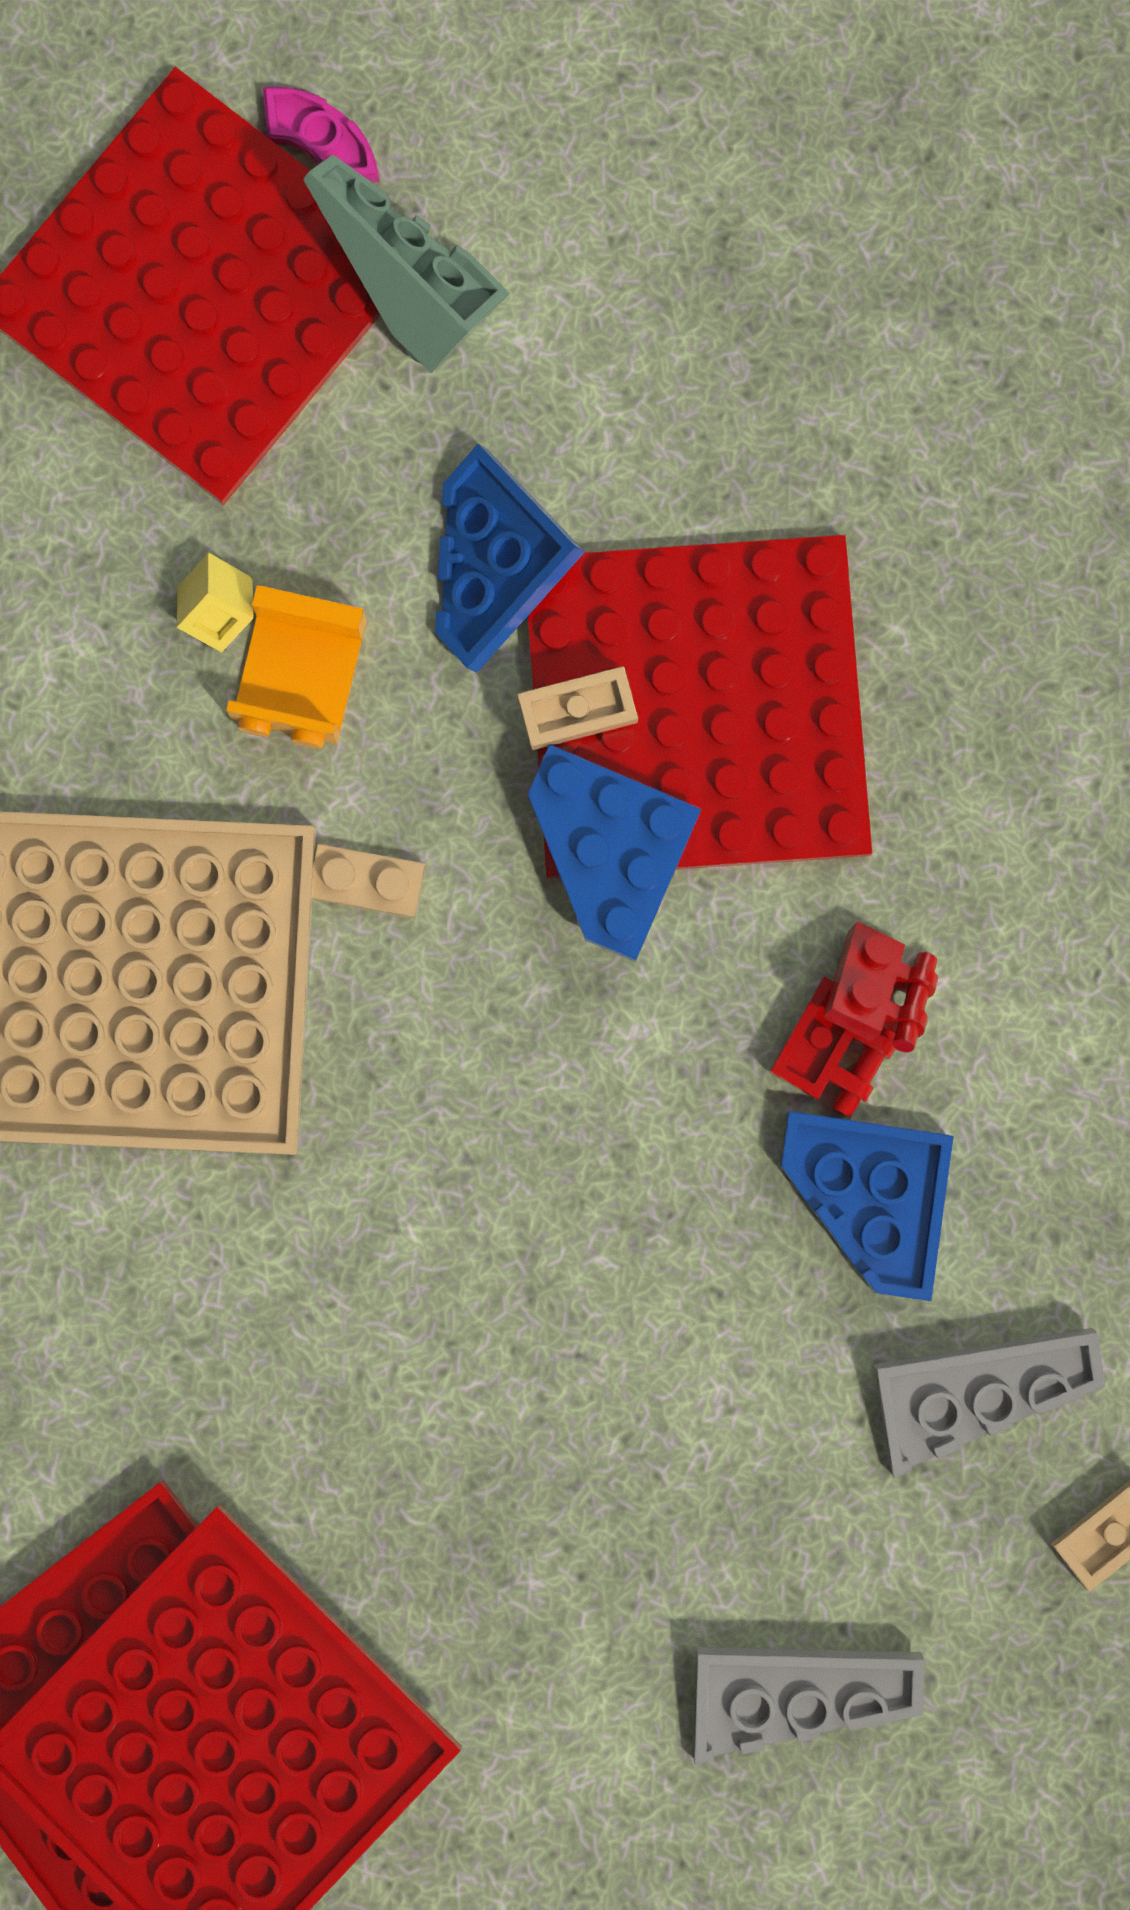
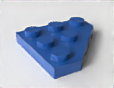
[435,444,585,672]
[528,745,701,962]
[780,1111,954,1301]

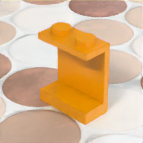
[226,585,367,749]

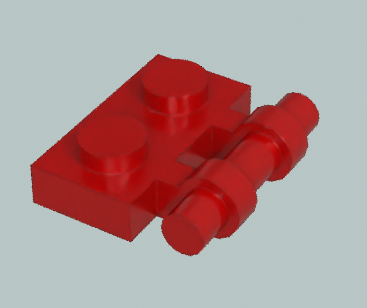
[823,921,938,1053]
[769,976,896,1119]

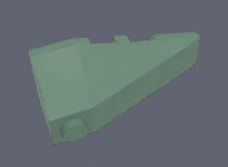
[303,155,510,373]

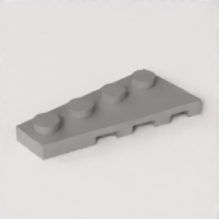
[874,1328,1106,1478]
[694,1647,925,1765]

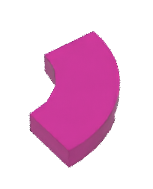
[263,87,380,183]

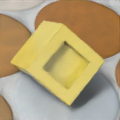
[177,552,253,652]

